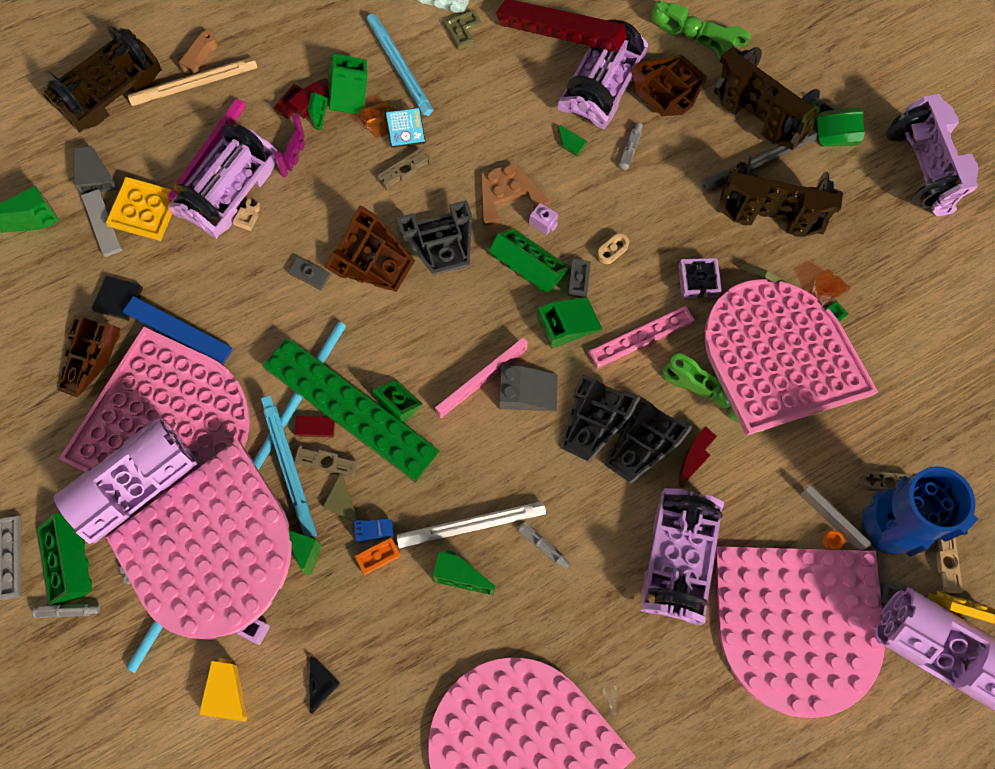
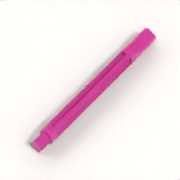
[167,99,246,202]

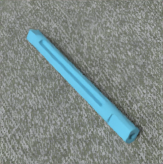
[367,13,434,116]
[261,396,317,538]

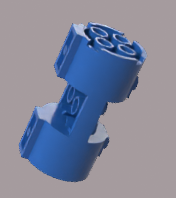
[861,466,978,557]

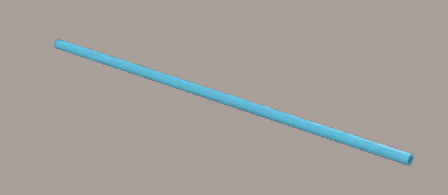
[126,322,346,673]

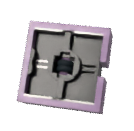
[678,258,722,299]

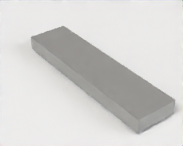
[81,189,123,257]
[800,486,871,551]
[0,515,22,600]

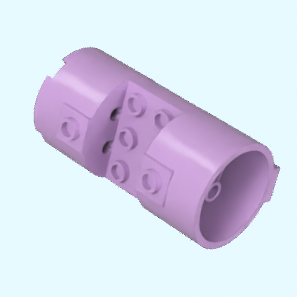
[54,417,198,544]
[875,587,995,710]

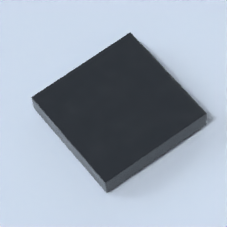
[91,276,143,321]

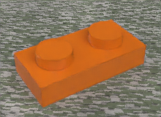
[355,537,401,575]

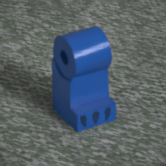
[354,519,394,543]

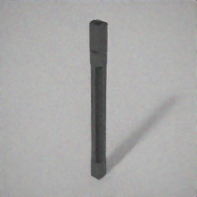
[702,129,817,192]

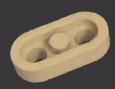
[597,234,629,264]

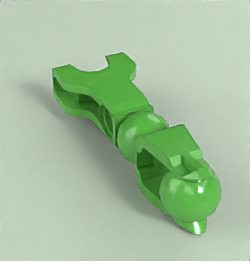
[650,1,751,59]
[662,353,763,432]

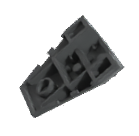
[396,200,472,275]
[561,375,640,462]
[605,396,692,484]

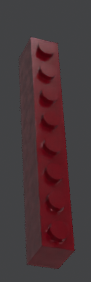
[496,0,627,52]

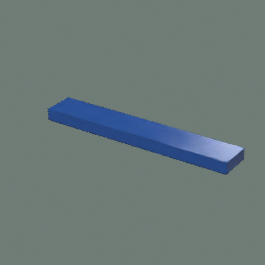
[123,296,233,365]

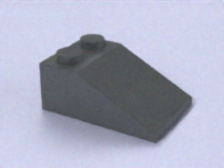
[499,365,558,412]

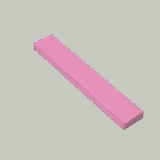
[588,306,695,369]
[435,338,528,418]

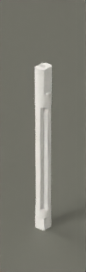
[396,501,546,548]

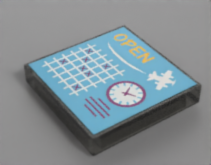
[385,107,426,148]

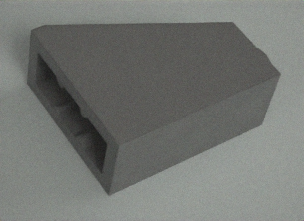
[74,146,118,195]

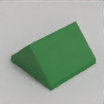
[373,379,423,424]
[289,530,322,575]

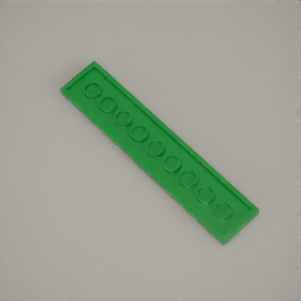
[262,337,440,483]

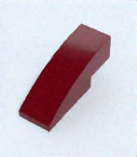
[289,78,329,119]
[678,426,717,487]

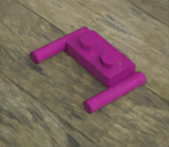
[274,113,305,177]

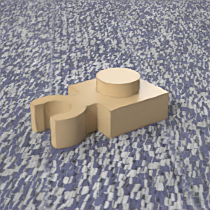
[233,199,260,231]

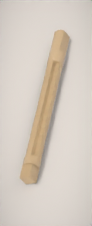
[127,57,257,106]

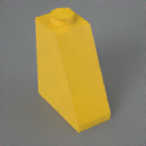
[199,658,247,721]

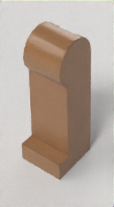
[179,30,218,76]

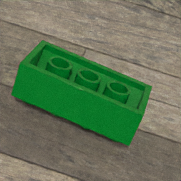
[488,228,571,293]
[36,513,92,605]

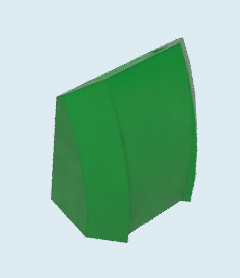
[817,107,865,147]

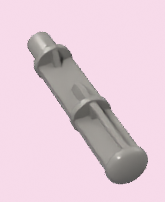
[619,123,643,170]
[518,522,571,570]
[32,603,100,618]

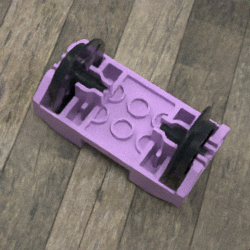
[886,94,979,216]
[639,488,724,625]

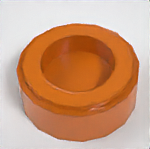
[823,530,845,550]

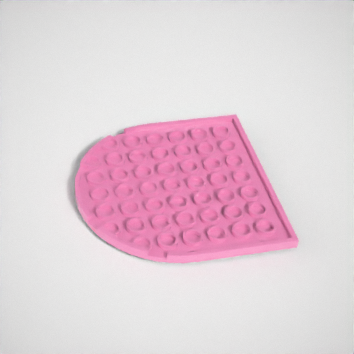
[705,279,878,436]
[59,327,250,501]
[106,439,292,639]
[715,547,885,718]
[428,658,636,769]

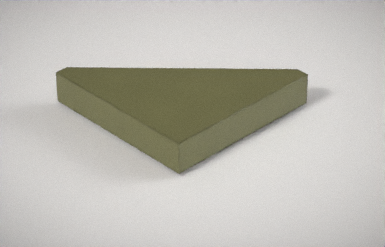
[741,263,787,283]
[323,474,358,522]

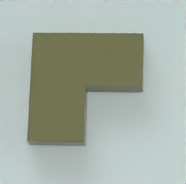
[444,10,481,50]

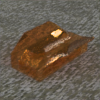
[358,100,395,137]
[810,269,851,307]

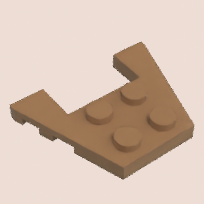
[481,163,550,226]

